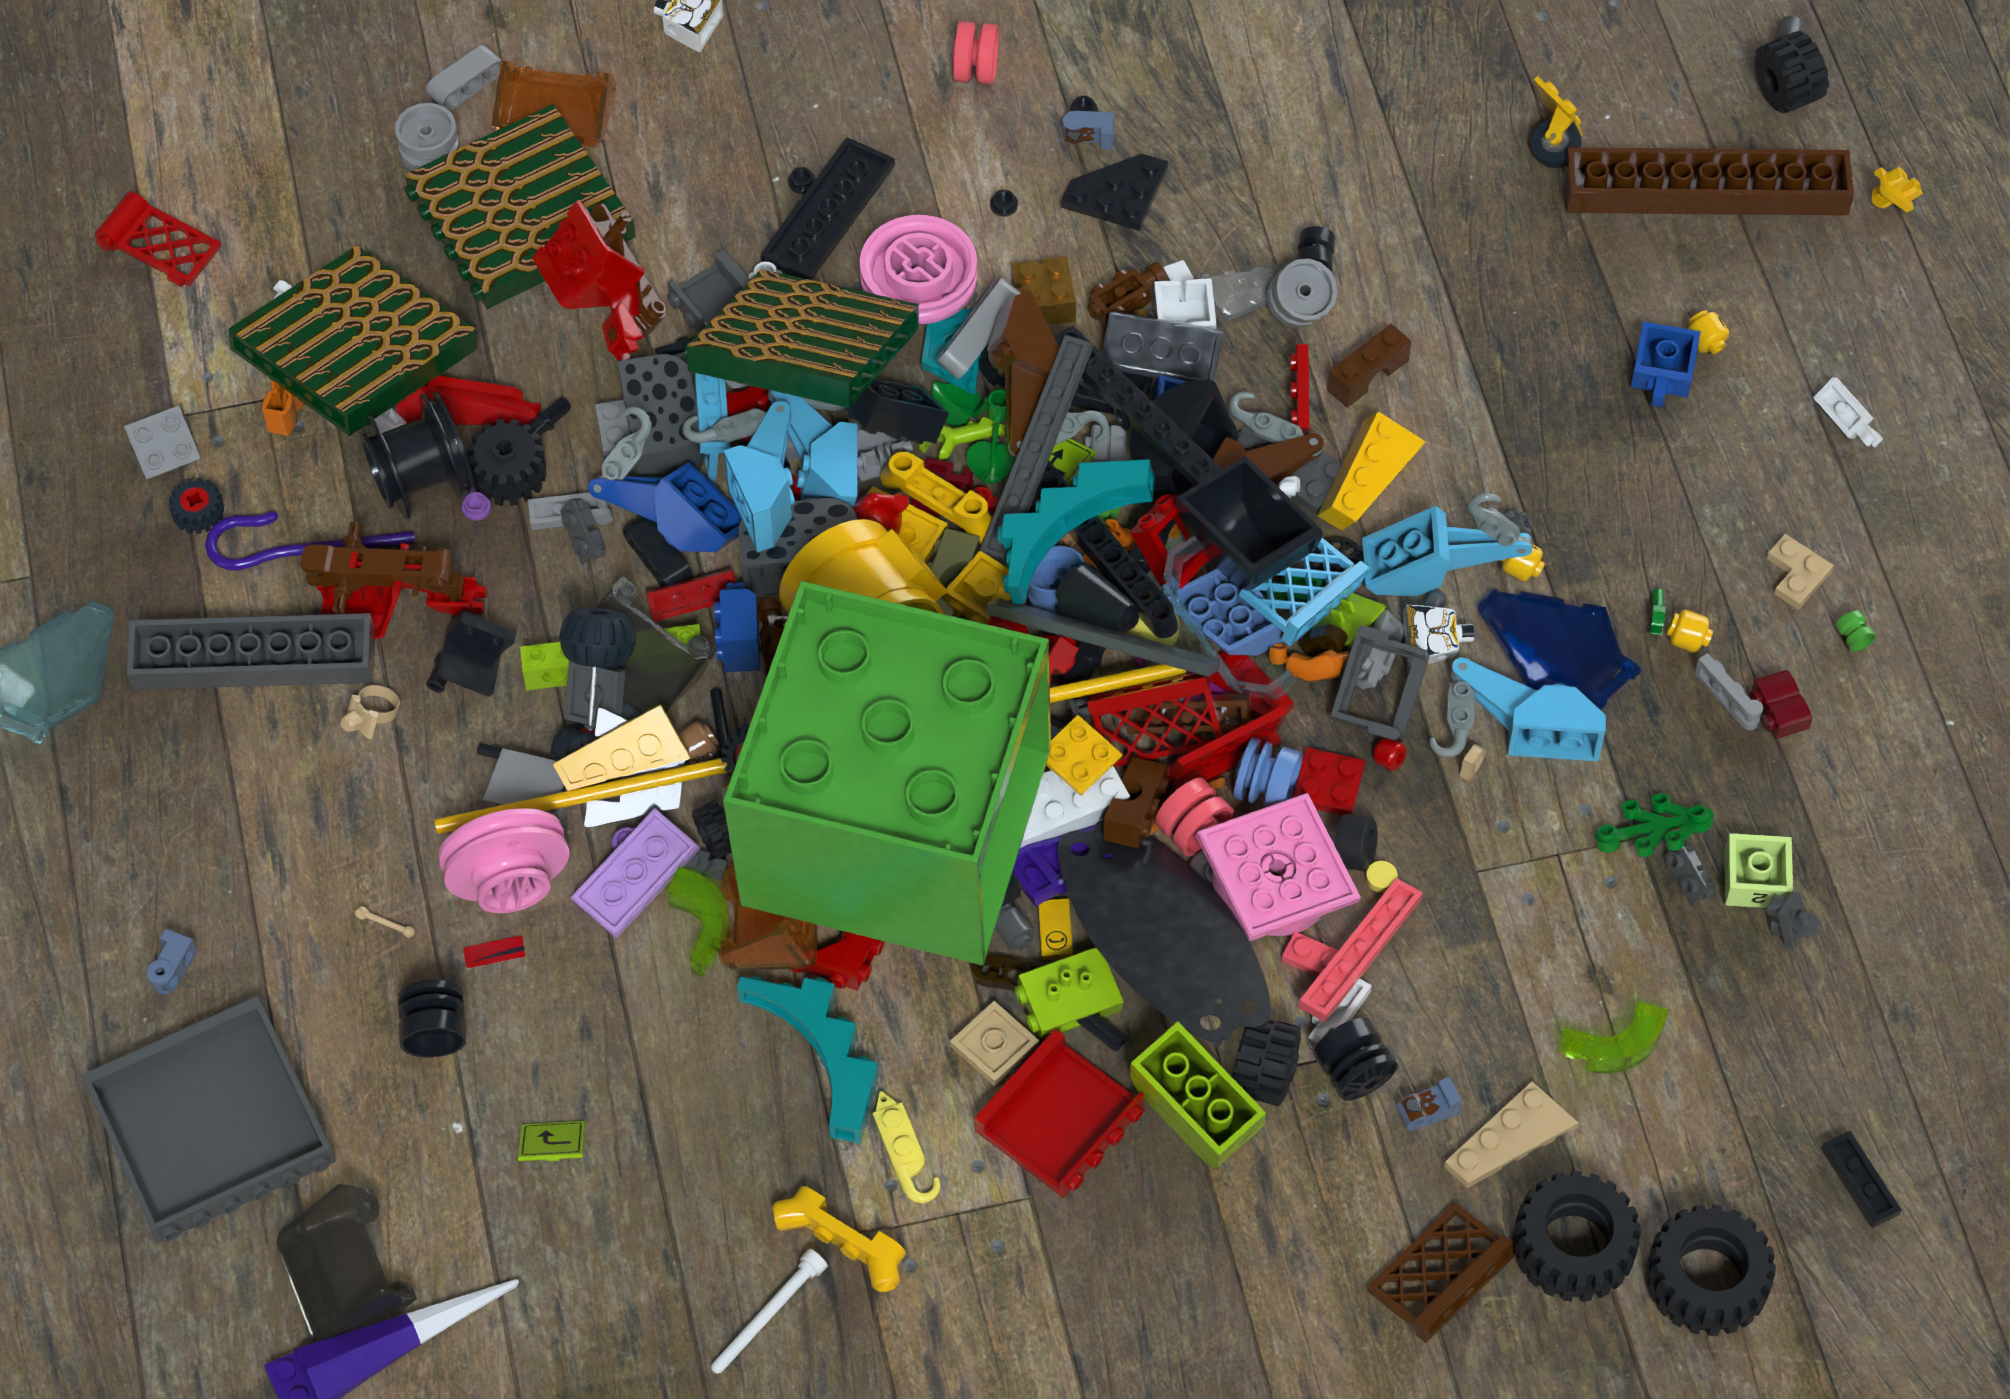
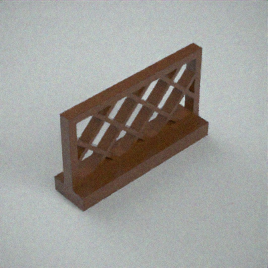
[1367,1203,1514,1343]

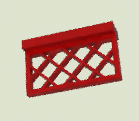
[1087,673,1223,767]
[1167,706,1287,793]

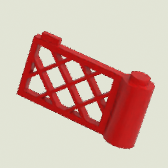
[95,191,221,288]

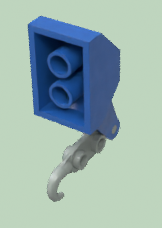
[588,407,741,552]

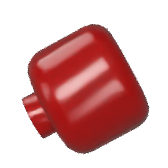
[1373,738,1407,771]

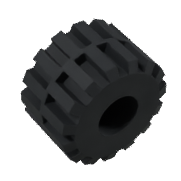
[1754,31,1829,114]
[467,419,547,506]
[1232,1019,1301,1107]

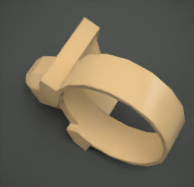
[340,685,400,739]

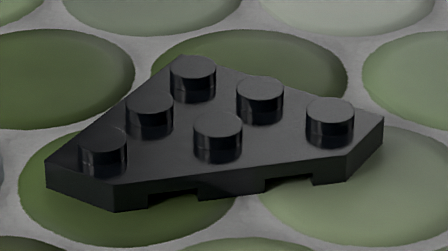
[1061,154,1168,231]

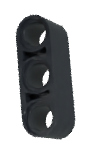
[622,517,693,587]

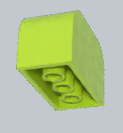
[1130,1022,1266,1169]

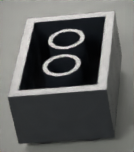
[843,378,949,444]

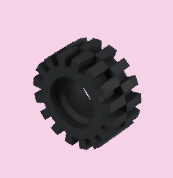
[692,800,732,859]

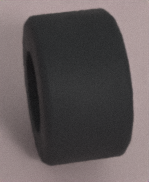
[1334,814,1378,871]

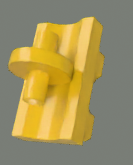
[1871,166,1923,213]

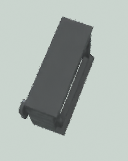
[1331,626,1429,742]

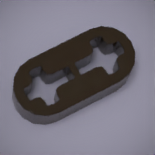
[1299,624,1348,657]

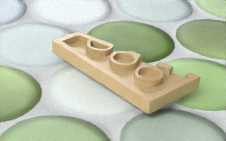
[1444,1082,1579,1188]

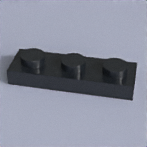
[1821,1131,1902,1228]

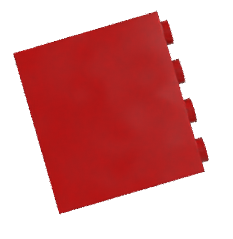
[974,1029,1145,1198]

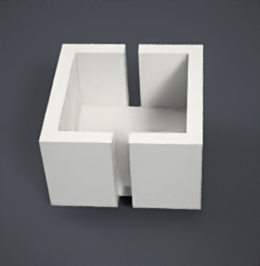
[1154,278,1216,329]

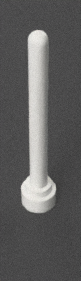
[711,1249,828,1374]

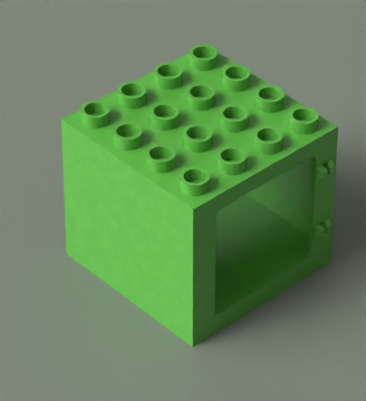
[723,581,1051,965]

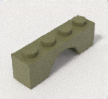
[927,528,980,617]

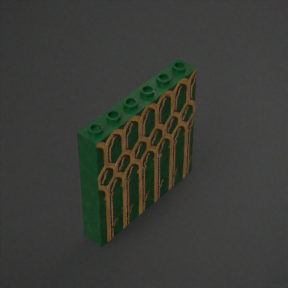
[404,104,636,309]
[228,245,477,436]
[685,269,919,408]

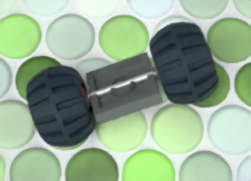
[550,608,636,783]

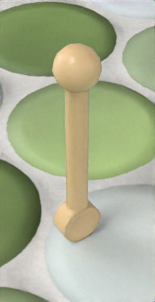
[355,906,415,938]

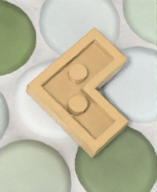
[1767,534,1834,610]

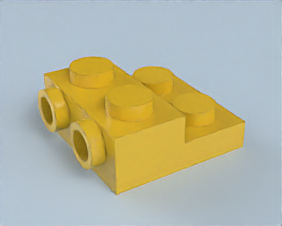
[944,551,1011,624]

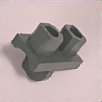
[1766,891,1820,950]

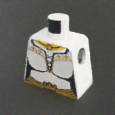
[654,0,723,52]
[1402,605,1474,668]

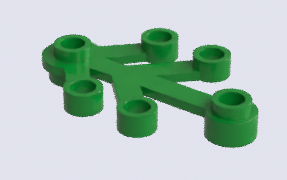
[1595,793,1714,857]

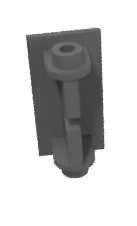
[560,500,606,564]
[1663,842,1716,906]

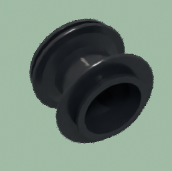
[360,392,475,519]

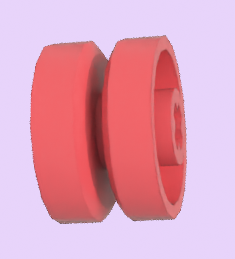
[953,21,999,85]
[1155,778,1234,856]

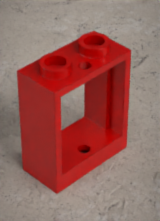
[1130,494,1209,589]

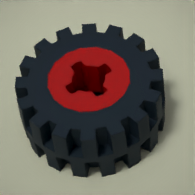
[169,478,224,534]

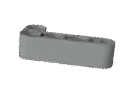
[936,276,1021,379]

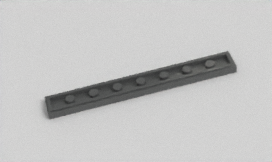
[980,335,1094,562]
[985,598,1221,677]

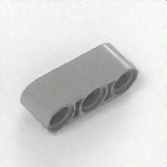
[426,45,505,110]

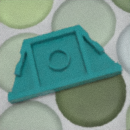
[922,307,981,394]

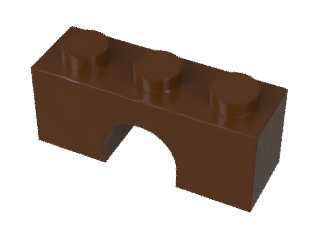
[1327,323,1411,408]
[1103,757,1171,849]

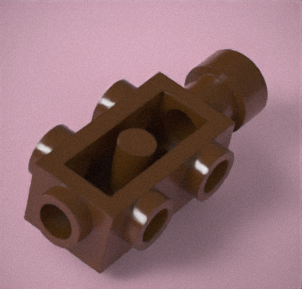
[1087,262,1168,327]
[757,599,788,677]

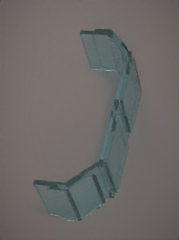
[1162,536,1298,699]

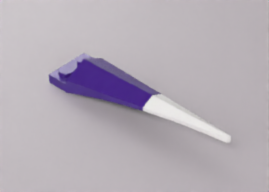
[264,1279,519,1399]

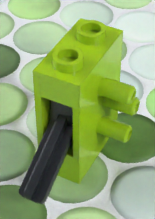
[1014,948,1126,1051]

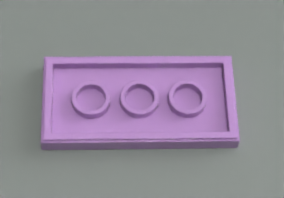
[570,808,700,939]

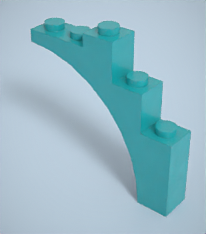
[998,460,1155,604]
[737,977,879,1144]

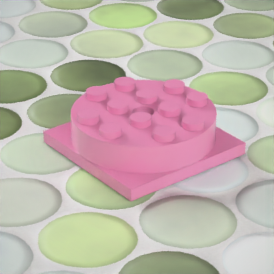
[1196,793,1361,941]

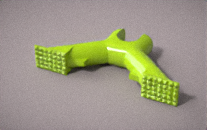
[918,394,1006,460]

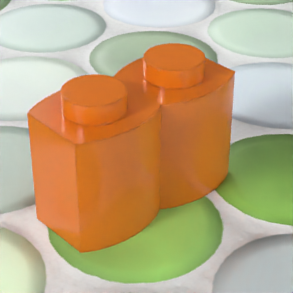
[262,380,304,436]

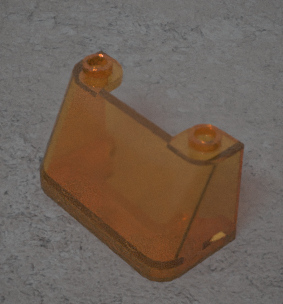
[491,60,617,148]
[718,866,818,970]

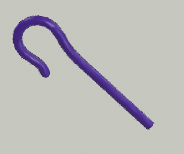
[205,511,415,571]

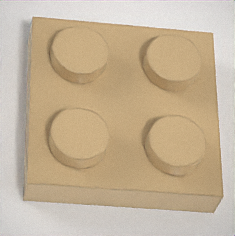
[950,1001,1039,1086]

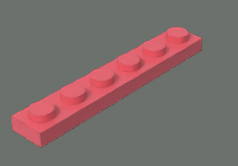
[1298,878,1423,1022]

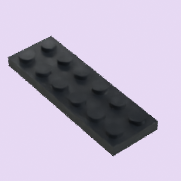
[761,137,895,280]

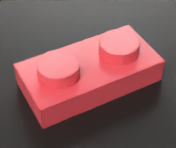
[1281,932,1339,977]

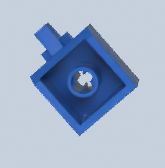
[1631,321,1700,408]
[714,583,760,672]

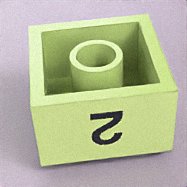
[1724,833,1793,908]

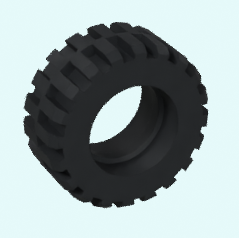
[1513,1171,1641,1302]
[1646,1204,1776,1336]

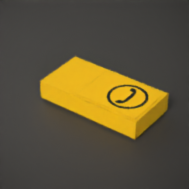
[1038,899,1073,960]

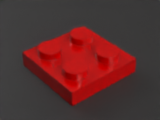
[1293,747,1366,815]

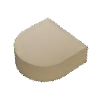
[1460,744,1486,781]

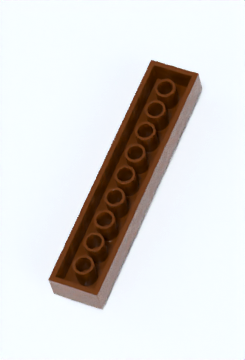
[1564,147,1854,215]

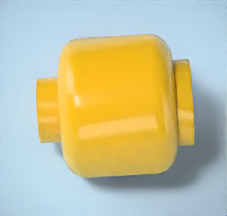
[1687,310,1730,354]
[1500,544,1545,582]
[1666,609,1713,653]

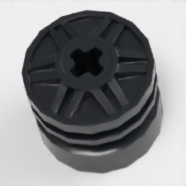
[397,980,466,1058]
[1313,1018,1398,1101]

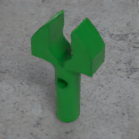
[1649,588,1666,635]

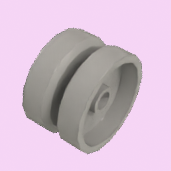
[395,103,460,171]
[1267,259,1338,328]

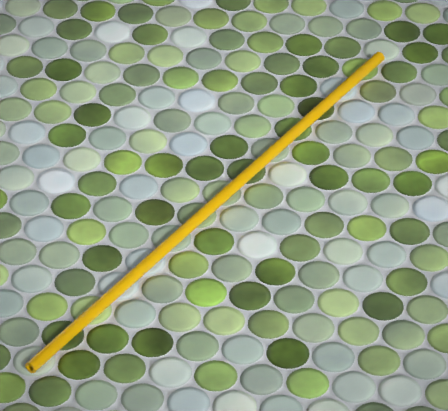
[434,664,1186,834]

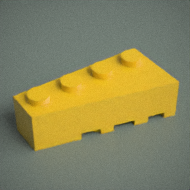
[1317,411,1426,531]

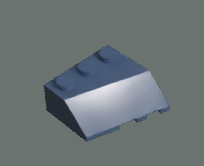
[1165,568,1284,655]

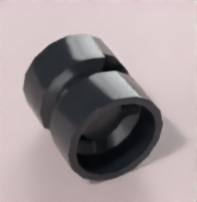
[1296,226,1336,272]

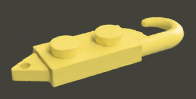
[872,1091,941,1203]

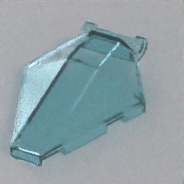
[0,601,114,745]

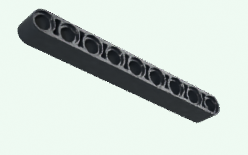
[1035,461,1178,639]

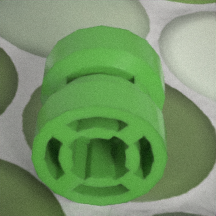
[1835,610,1877,652]

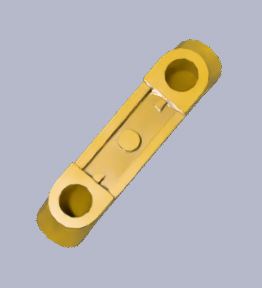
[880,452,992,544]
[772,1186,906,1292]

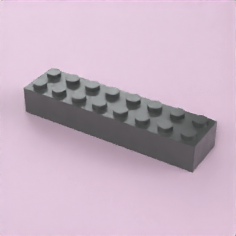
[126,613,375,690]

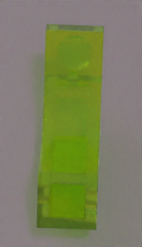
[667,867,731,977]
[1558,1001,1669,1074]

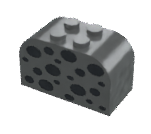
[617,354,705,478]
[739,498,857,597]

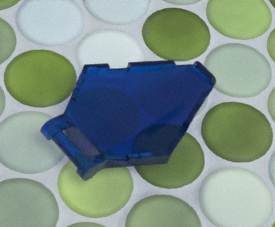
[1478,588,1641,710]

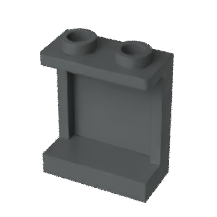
[667,249,750,333]

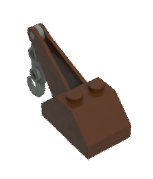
[987,290,1109,458]
[1213,392,1324,485]

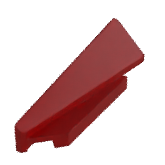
[396,376,542,426]

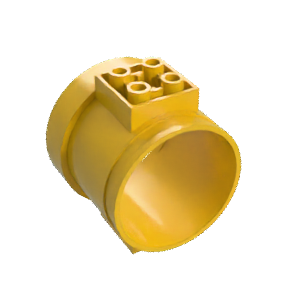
[779,520,948,627]

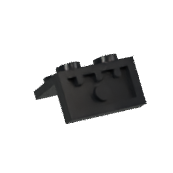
[437,612,516,697]

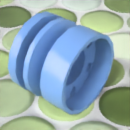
[1028,546,1085,614]
[1234,737,1303,808]

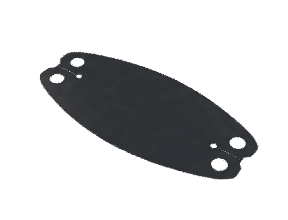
[1058,820,1271,1042]

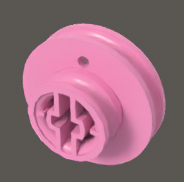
[860,215,977,324]
[438,809,570,913]

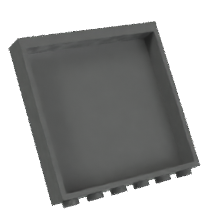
[81,996,336,1244]

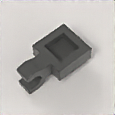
[674,850,729,884]

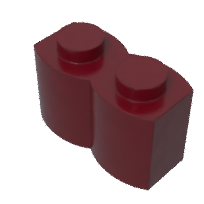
[1749,670,1813,739]

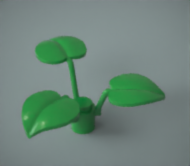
[932,382,1015,484]

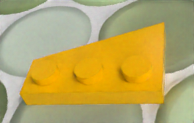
[867,486,949,563]

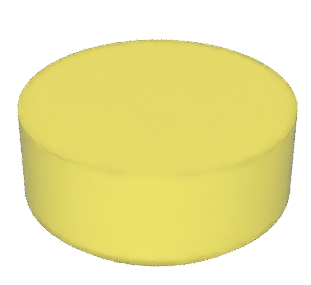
[1366,861,1398,893]

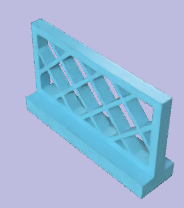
[694,373,730,486]
[1239,538,1370,646]

